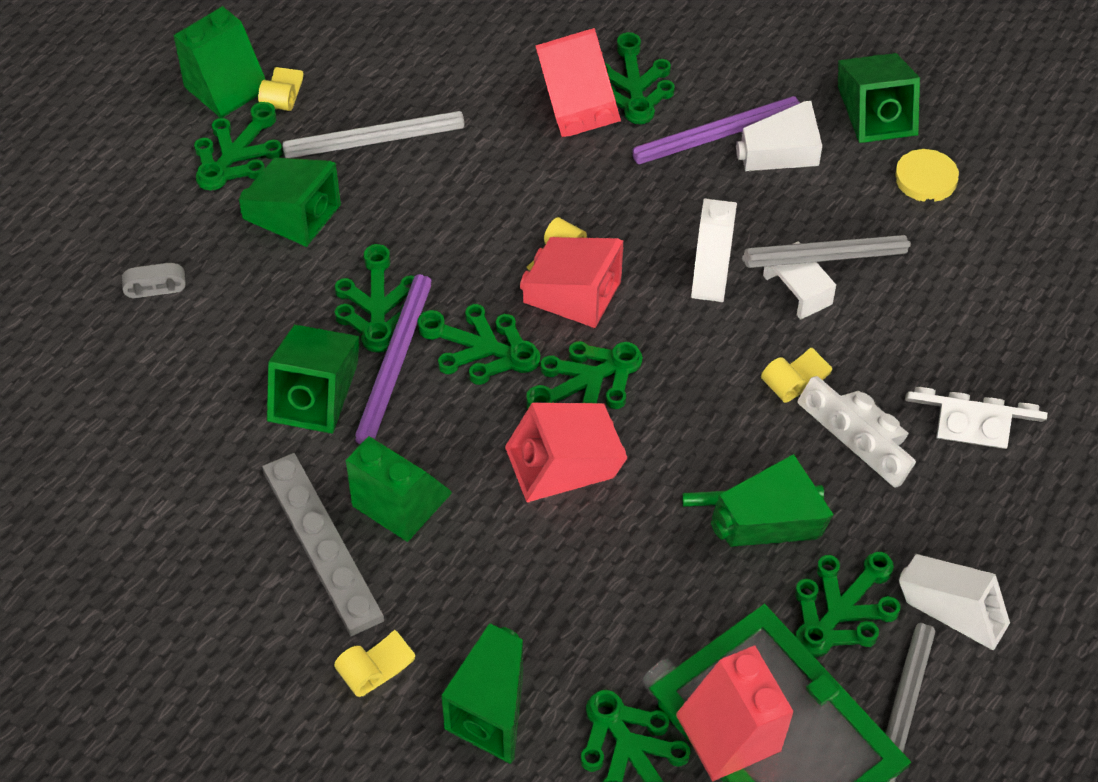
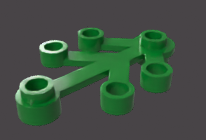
[605,32,675,124]
[194,102,283,190]
[335,244,414,352]
[418,304,540,385]
[526,341,643,409]
[795,552,900,657]
[581,690,690,782]

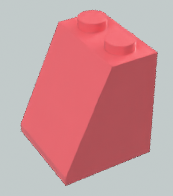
[535,28,621,137]
[520,237,623,328]
[505,403,627,502]
[676,645,794,782]

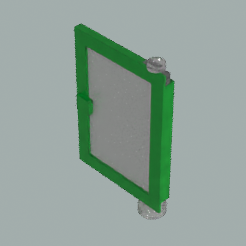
[641,603,911,782]

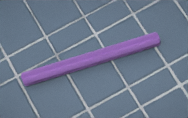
[632,96,800,165]
[355,274,431,444]

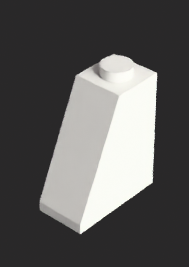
[736,101,822,171]
[691,199,737,302]
[899,554,1010,650]

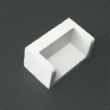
[763,241,836,320]

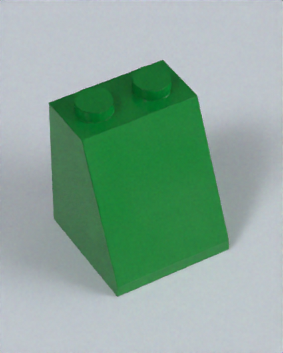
[174,6,266,118]
[838,53,920,143]
[239,158,341,247]
[267,324,359,434]
[346,436,452,542]
[711,454,834,547]
[441,623,523,764]

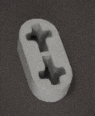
[122,263,186,298]

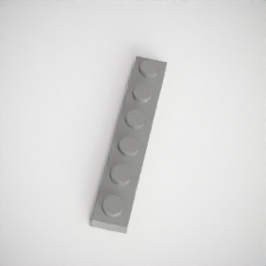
[262,453,384,636]

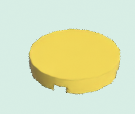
[895,149,959,202]

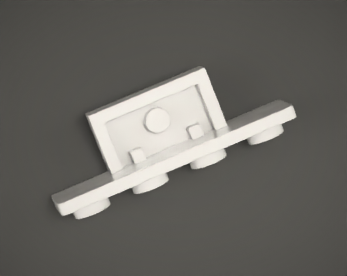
[798,376,916,488]
[905,387,1048,449]

